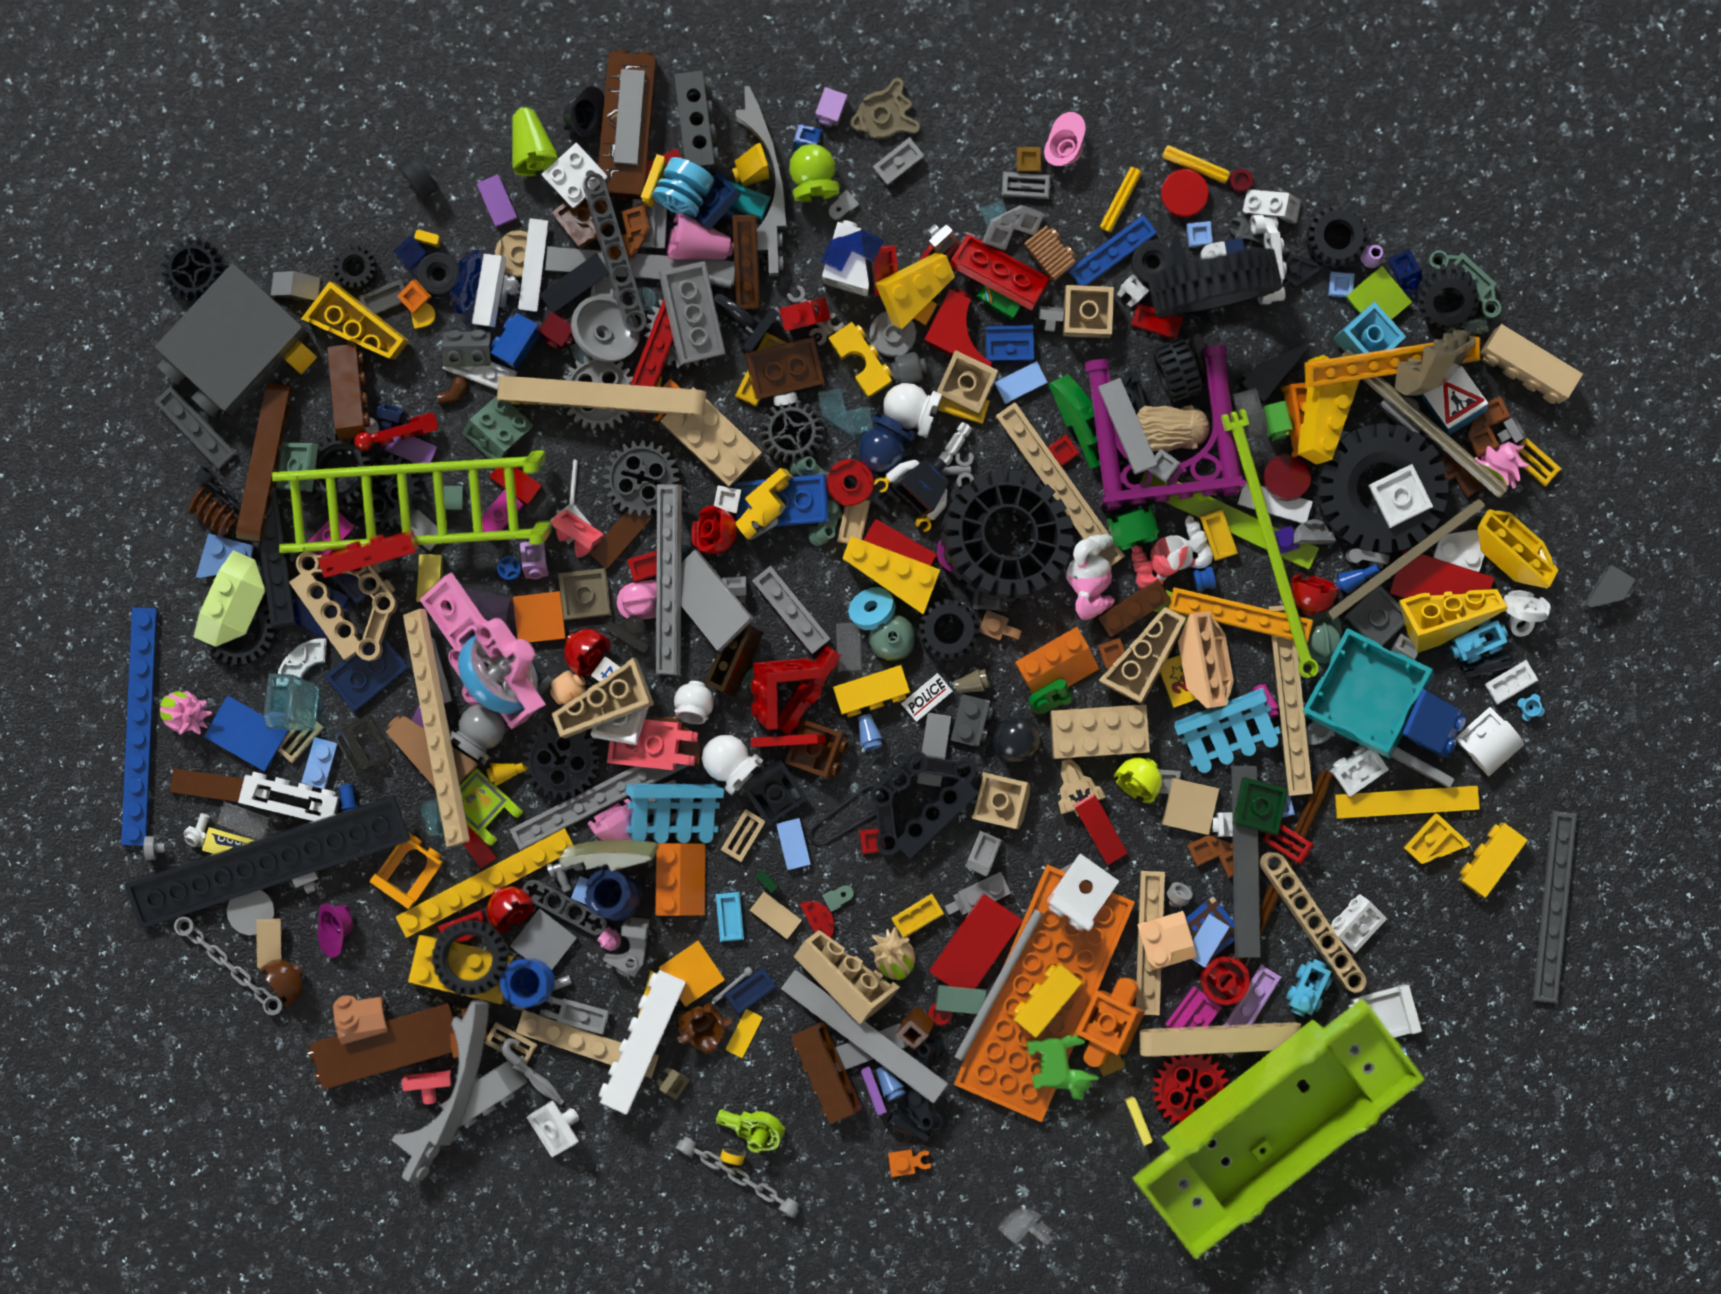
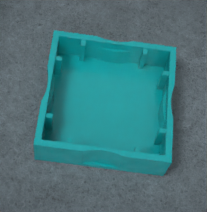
[1303,628,1434,759]

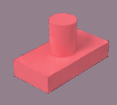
[402,1069,453,1104]

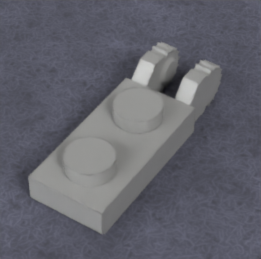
[540,996,610,1034]

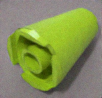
[512,107,558,176]

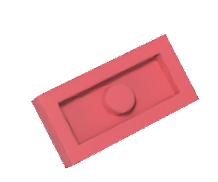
[551,509,604,558]

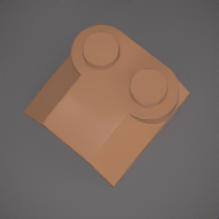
[333,996,388,1045]

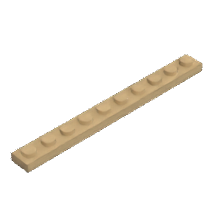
[403,609,470,847]

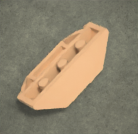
[1178,611,1234,708]

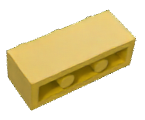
[833,665,910,718]
[1459,823,1527,898]
[1013,963,1082,1037]

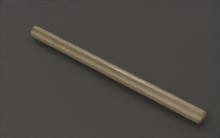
[1341,350,1508,498]

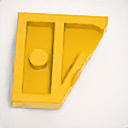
[1403,813,1470,864]

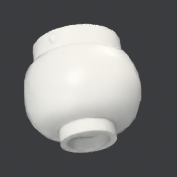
[674,681,714,724]

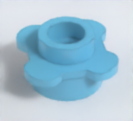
[1517,694,1545,721]

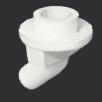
[183,813,210,847]

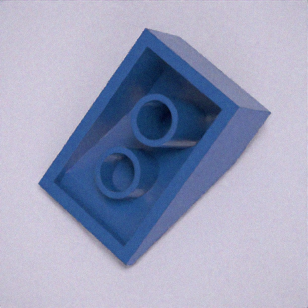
[1403,689,1466,758]

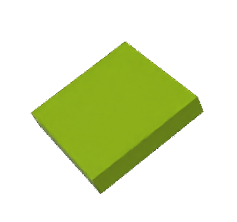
[1345,266,1412,320]

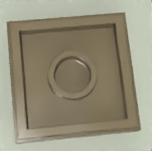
[558,568,611,621]

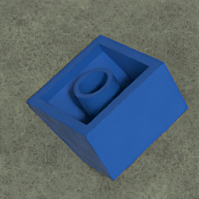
[490,313,540,371]

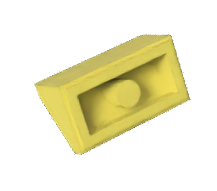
[416,554,443,602]

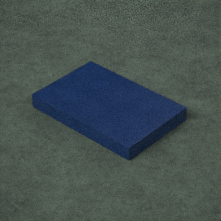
[324,637,410,713]

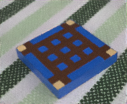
[1186,896,1235,962]

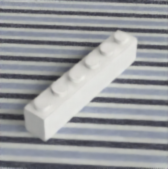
[598,970,686,1114]

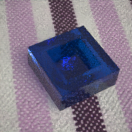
[393,235,427,269]

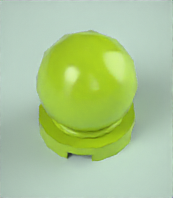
[789,144,840,202]

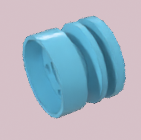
[652,157,714,218]

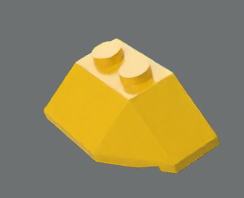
[1478,509,1558,588]

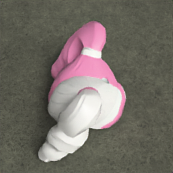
[1066,534,1115,620]

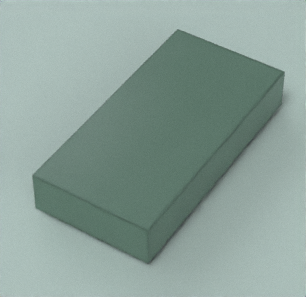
[935,985,986,1014]

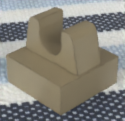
[657,1068,690,1099]

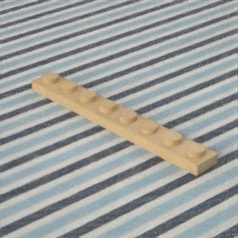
[995,402,1125,566]
[1268,605,1313,796]

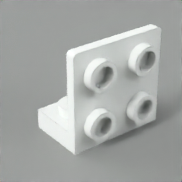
[542,143,607,208]

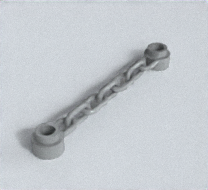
[174,917,283,1015]
[676,1137,800,1219]

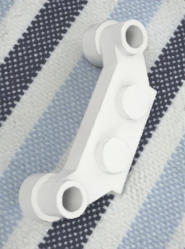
[1251,215,1286,305]

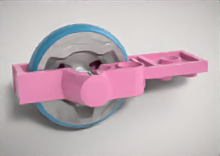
[419,573,546,729]

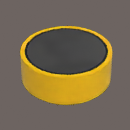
[720,1149,745,1165]

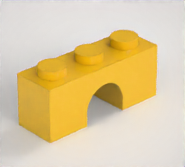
[829,322,893,399]

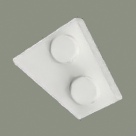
[1433,530,1484,572]

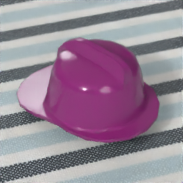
[318,903,353,958]

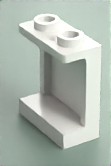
[1348,984,1422,1038]

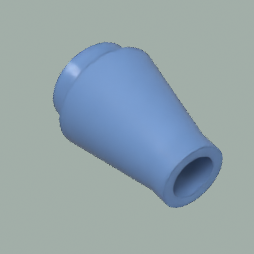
[858,714,883,751]
[876,1066,905,1102]

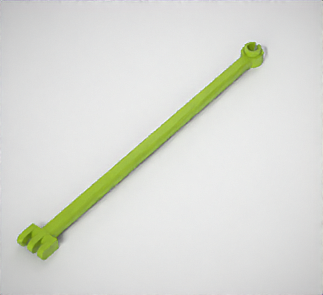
[1221,409,1319,678]

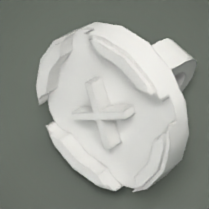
[1503,590,1551,637]

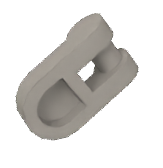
[1345,548,1390,569]

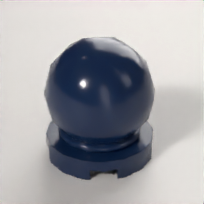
[859,412,917,473]
[584,870,641,921]

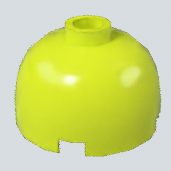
[1114,758,1162,803]

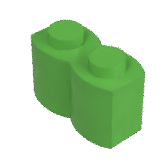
[1261,401,1293,441]

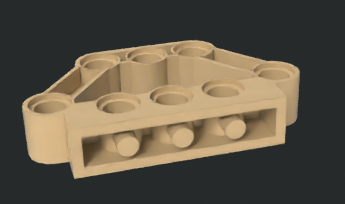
[289,552,398,662]

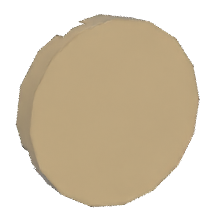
[495,230,528,278]

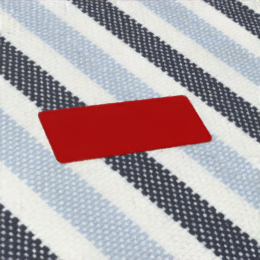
[463,825,496,868]

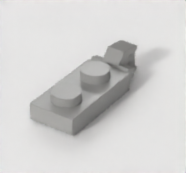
[945,872,1011,915]

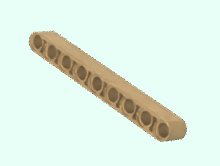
[497,376,706,416]

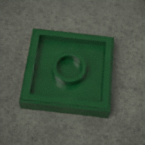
[1232,777,1288,835]

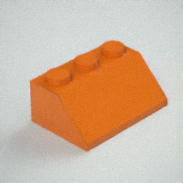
[1014,627,1099,694]
[656,843,705,916]

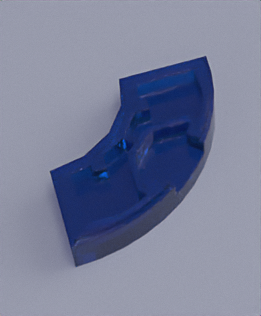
[450,250,483,314]

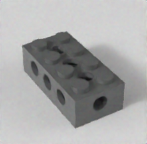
[674,70,720,173]

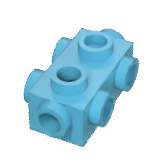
[1450,619,1508,664]
[1286,959,1332,1017]

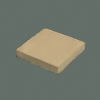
[1162,778,1219,835]

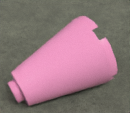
[667,213,734,260]

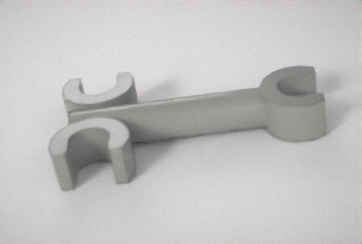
[787,285,844,347]
[941,453,974,487]

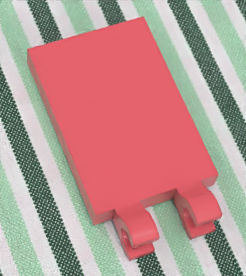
[607,719,698,771]

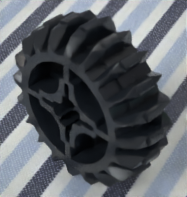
[161,238,226,302]

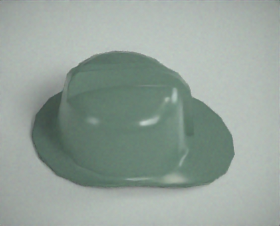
[1305,608,1342,664]

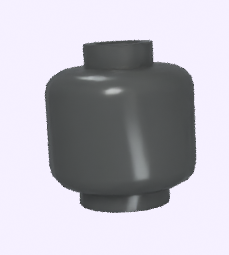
[891,352,927,384]

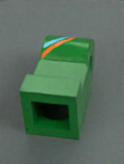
[977,284,1022,321]

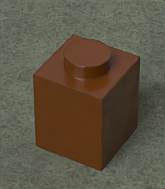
[896,1006,934,1049]

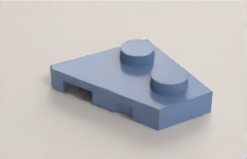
[196,533,255,579]

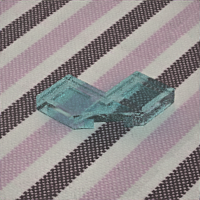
[818,388,873,435]

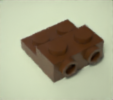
[785,719,850,780]

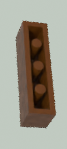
[328,343,370,441]
[791,1021,863,1124]

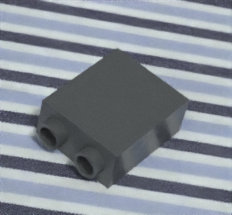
[155,263,309,417]

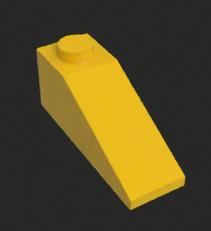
[732,143,770,187]

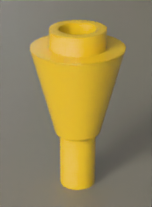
[486,763,530,786]

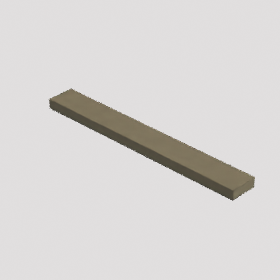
[1326,499,1485,621]

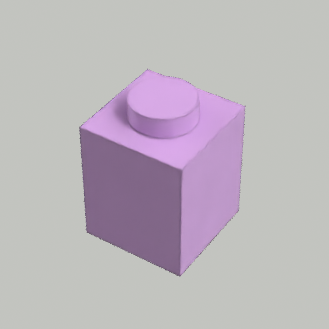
[815,87,847,127]

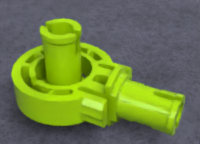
[716,1109,785,1153]

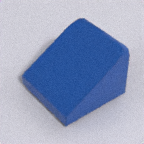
[792,124,822,153]

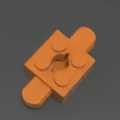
[1076,978,1145,1067]

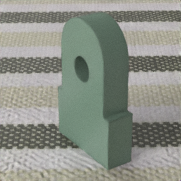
[822,885,854,912]

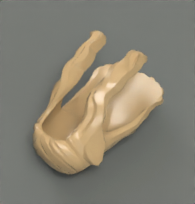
[1137,405,1210,452]

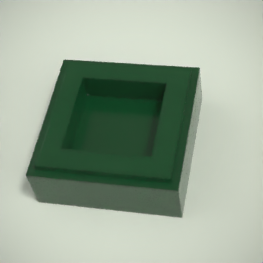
[755,870,778,893]

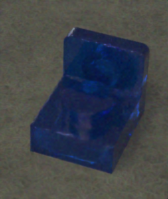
[1388,249,1422,291]

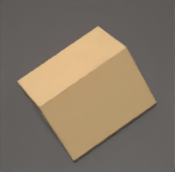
[937,350,998,413]

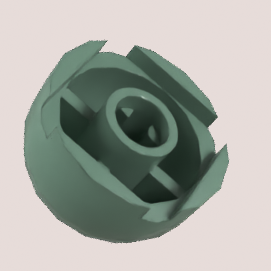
[869,614,916,661]

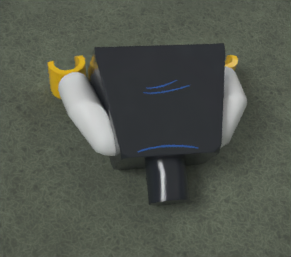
[874,457,949,532]

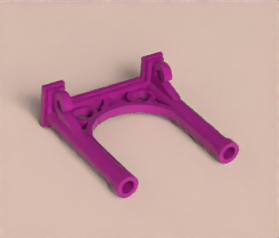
[1085,345,1246,511]

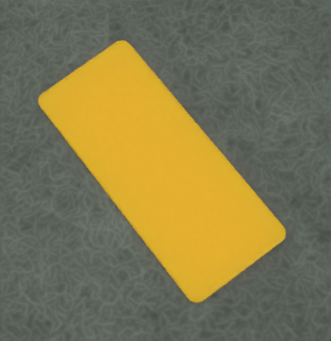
[726,1009,762,1058]

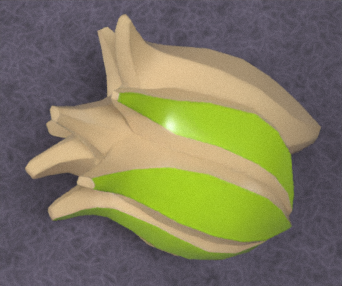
[870,927,915,980]

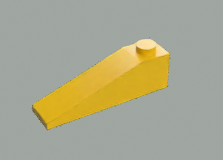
[1399,589,1507,653]

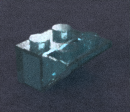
[264,674,320,731]

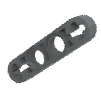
[523,880,607,935]

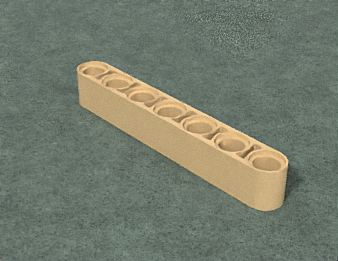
[1260,852,1366,992]
[1140,1022,1301,1056]

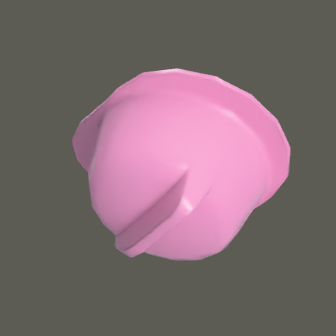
[1044,112,1086,166]
[617,580,656,620]

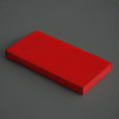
[950,234,1050,311]
[1389,549,1494,599]
[929,893,1023,989]

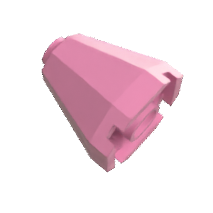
[587,799,632,840]

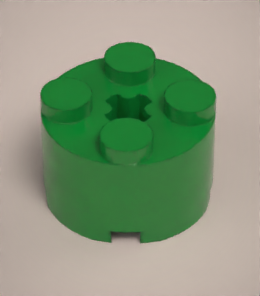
[1106,505,1160,550]

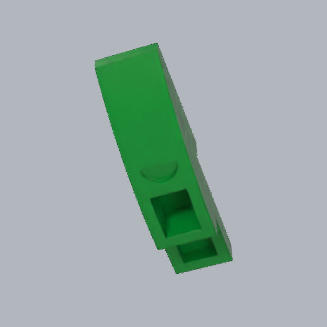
[1048,375,1100,469]

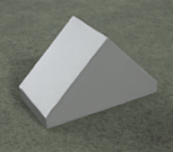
[271,271,321,301]

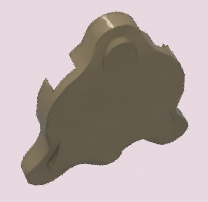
[850,78,920,139]

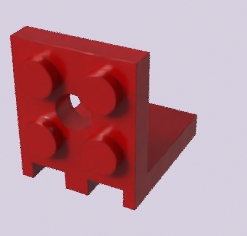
[751,658,822,730]

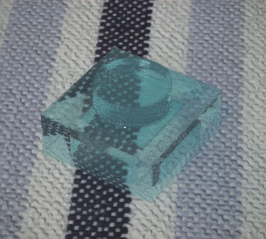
[980,200,1007,228]

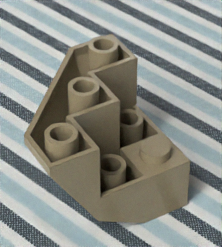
[1395,330,1476,396]

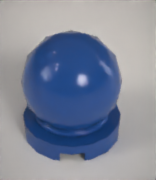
[500,958,555,1007]

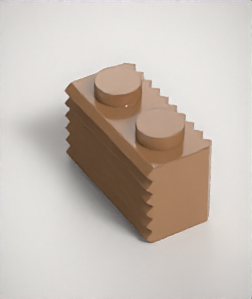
[1024,226,1076,282]

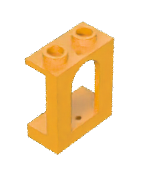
[369,834,444,909]

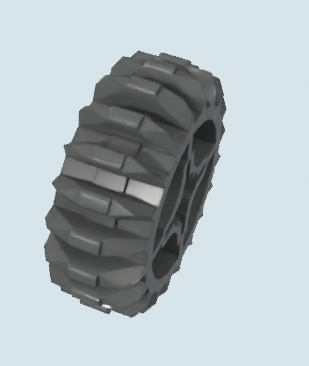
[760,400,824,464]

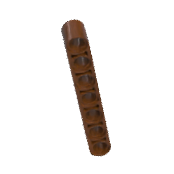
[236,382,292,542]

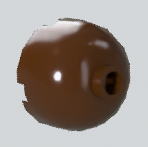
[258,959,304,1008]

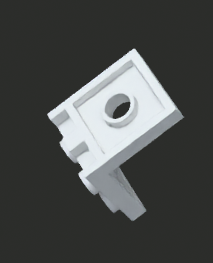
[1047,854,1119,931]

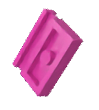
[1165,986,1222,1028]

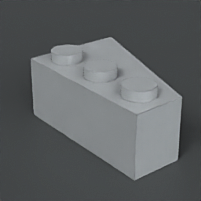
[441,1061,528,1128]

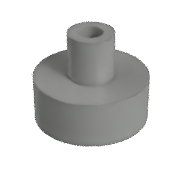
[144,836,166,860]
[1167,882,1193,907]

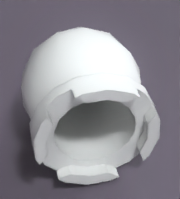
[883,383,942,438]
[702,735,763,795]

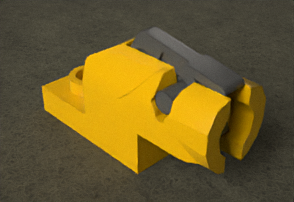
[735,468,793,540]

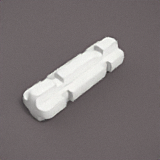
[939,422,972,466]

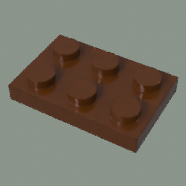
[744,337,824,400]

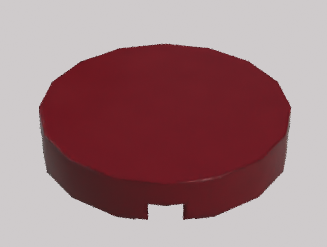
[1263,454,1311,502]

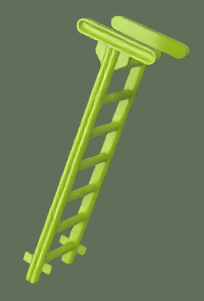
[272,450,552,553]

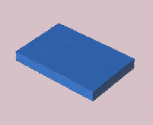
[204,695,290,772]

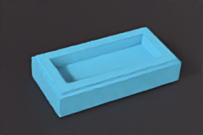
[716,892,744,942]

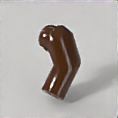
[437,376,467,405]

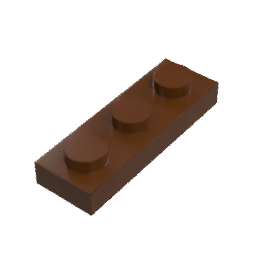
[1098,578,1171,637]

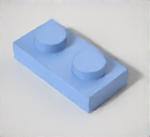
[301,737,338,789]

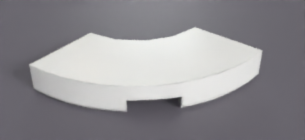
[276,638,327,685]

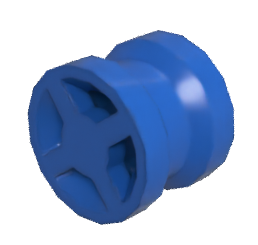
[497,556,522,581]
[1192,567,1216,593]

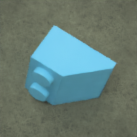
[1333,302,1406,355]

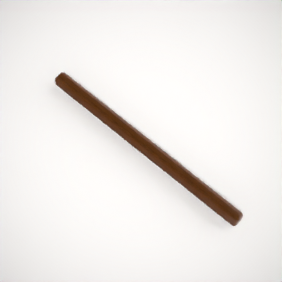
[1236,770,1333,967]

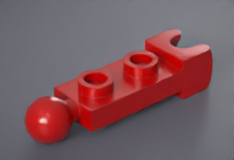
[354,412,438,450]

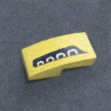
[202,827,254,854]

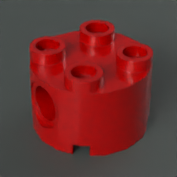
[1199,956,1250,1005]

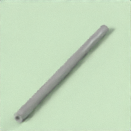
[955,910,1043,1061]

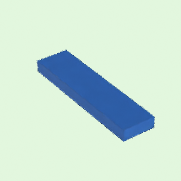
[1068,215,1158,286]

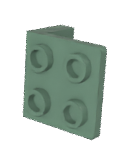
[462,396,533,459]

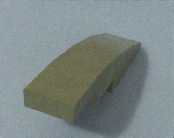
[559,840,659,871]

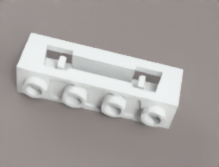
[238,772,341,821]

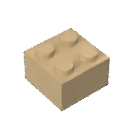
[1063,285,1114,338]

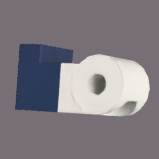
[1200,238,1244,260]

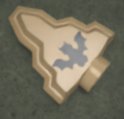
[1058,758,1106,816]

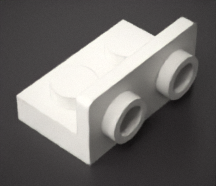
[1330,745,1389,797]
[1330,894,1387,953]

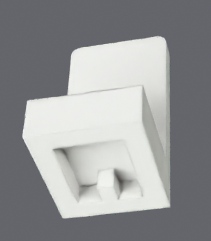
[1243,190,1301,223]

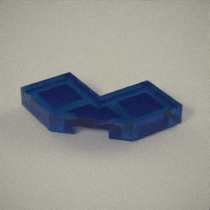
[820,229,884,272]

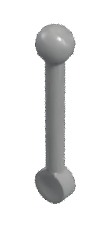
[712,967,753,1003]

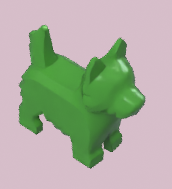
[1026,1034,1099,1100]

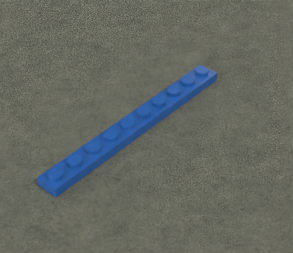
[121,607,158,846]

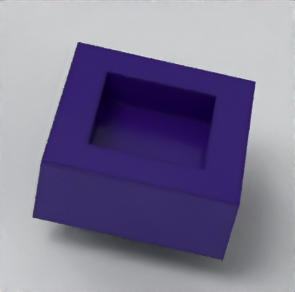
[1274,525,1300,555]

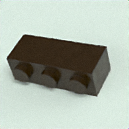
[704,625,764,697]

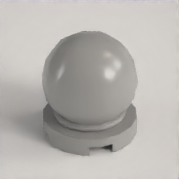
[449,703,506,765]

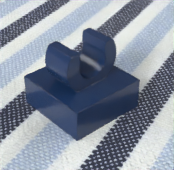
[376,403,405,430]

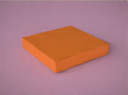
[513,591,566,643]

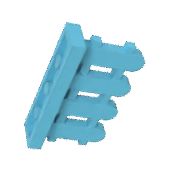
[1174,688,1281,773]
[625,784,724,843]

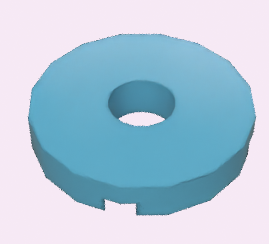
[848,587,896,630]

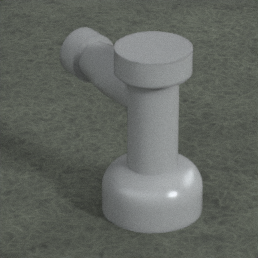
[547,862,584,892]

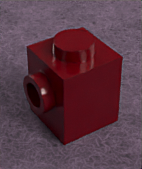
[538,312,575,350]

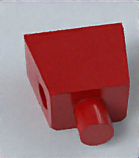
[779,297,831,331]

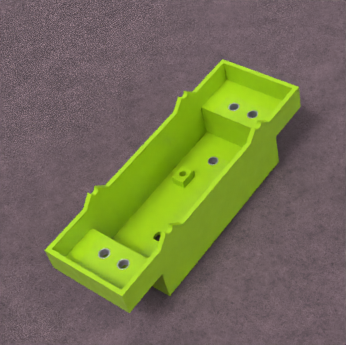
[1133,999,1425,1259]

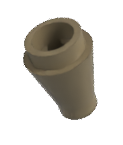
[954,669,991,694]

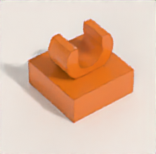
[397,279,431,314]

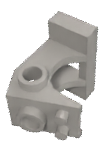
[603,917,650,977]

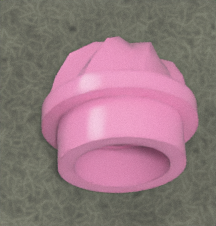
[597,926,621,951]

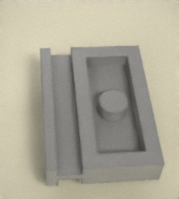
[633,199,667,249]

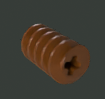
[188,487,239,537]

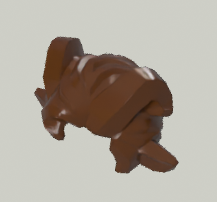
[677,1003,732,1054]

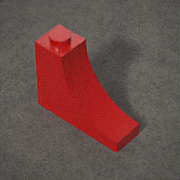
[924,288,992,367]

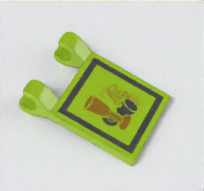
[459,768,523,846]

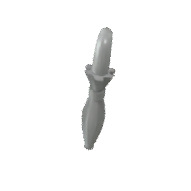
[502,1038,564,1105]

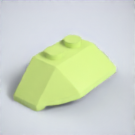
[194,550,266,647]

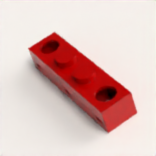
[318,530,419,578]

